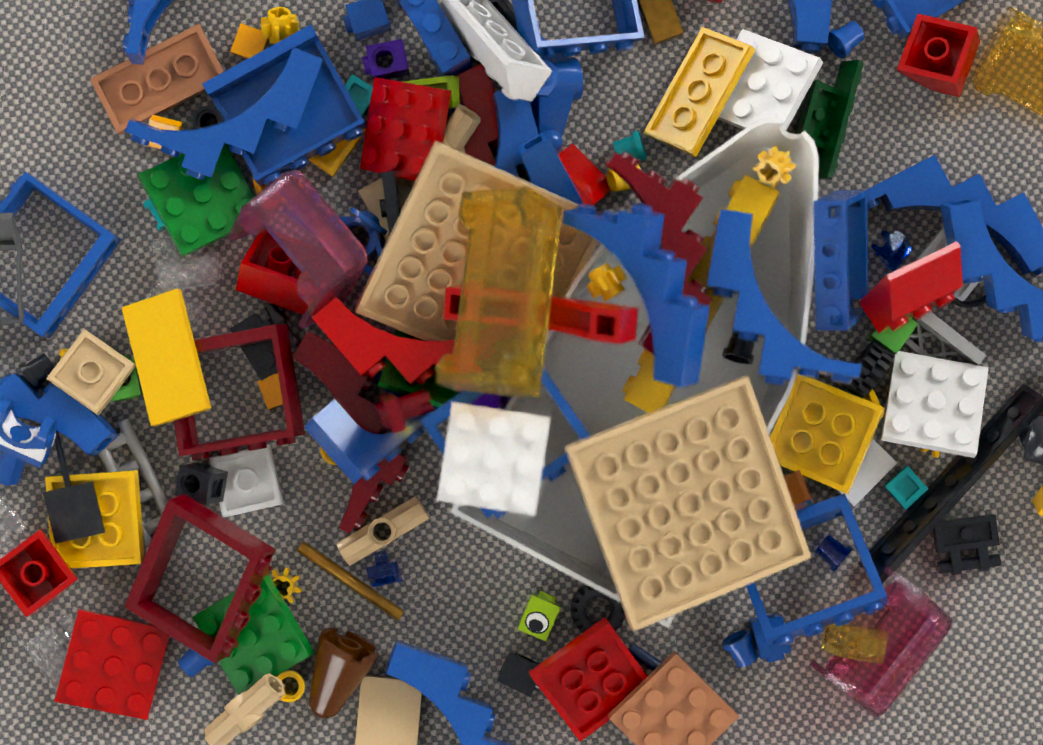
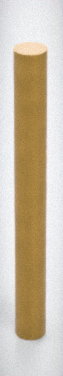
[297,541,404,621]

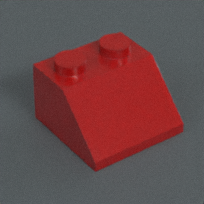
[897,13,980,98]
[529,143,611,206]
[0,529,78,617]

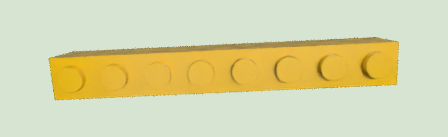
[622,174,780,413]

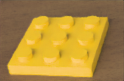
[770,372,885,494]
[45,470,145,568]

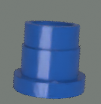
[828,21,865,59]
[722,629,758,668]
[178,648,214,677]

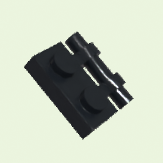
[230,303,302,381]
[933,514,1001,575]

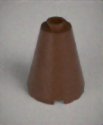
[308,628,379,719]

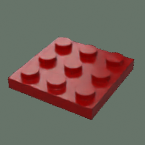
[360,77,451,181]
[54,608,169,720]
[529,617,647,742]

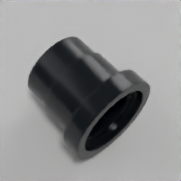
[192,106,224,129]
[722,332,754,365]
[19,353,55,390]

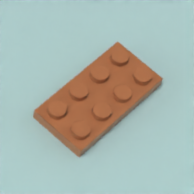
[90,24,224,135]

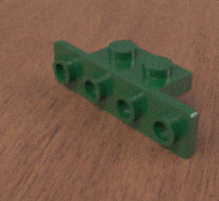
[795,60,864,180]

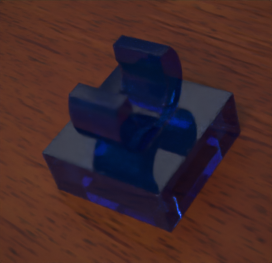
[871,230,913,272]
[366,550,403,587]

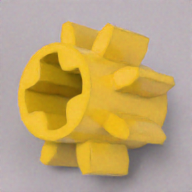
[261,7,299,44]
[753,146,796,189]
[586,262,627,302]
[272,567,303,604]

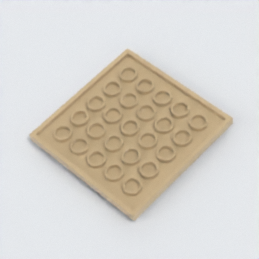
[355,141,598,380]
[564,375,812,631]

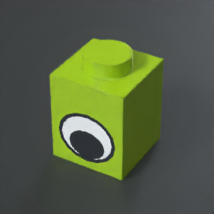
[517,590,561,642]

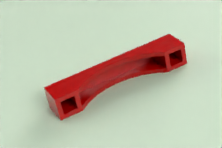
[443,284,638,344]

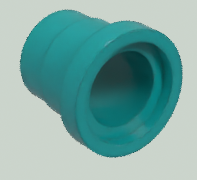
[613,130,647,161]

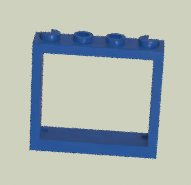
[512,0,645,59]
[0,172,122,338]
[813,190,869,331]
[421,346,590,519]
[746,493,888,647]

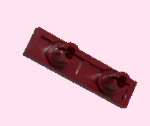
[375,388,434,434]

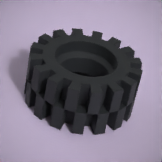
[840,340,895,398]
[570,585,626,633]

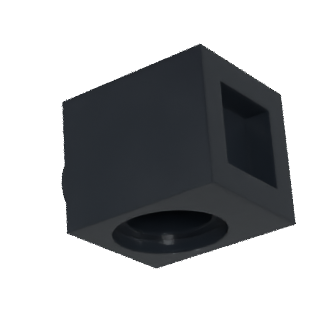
[175,462,228,505]
[497,649,540,697]

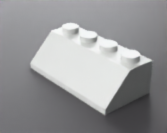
[441,0,552,101]

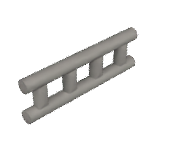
[98,418,168,547]

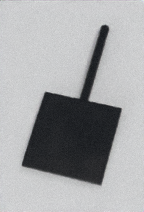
[43,430,105,544]

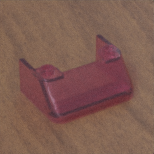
[227,170,367,329]
[810,566,952,717]

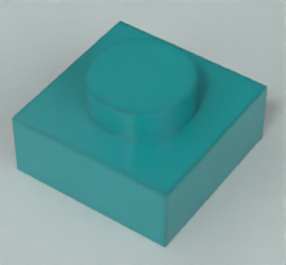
[345,74,373,118]
[883,466,928,509]

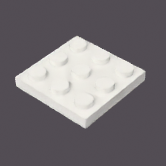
[718,29,823,130]
[881,351,989,458]
[437,402,551,516]

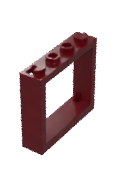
[173,324,306,461]
[124,494,276,663]

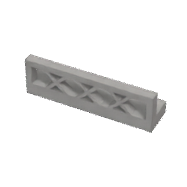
[904,312,987,365]

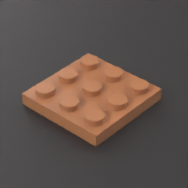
[608,651,739,745]

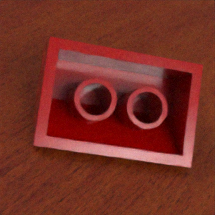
[236,227,346,318]
[859,241,963,333]

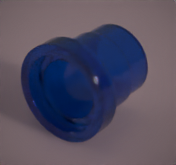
[815,534,853,572]

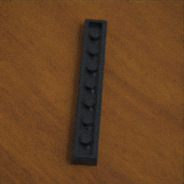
[858,384,1043,584]

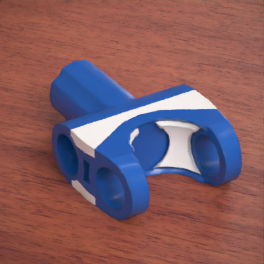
[0,397,57,486]

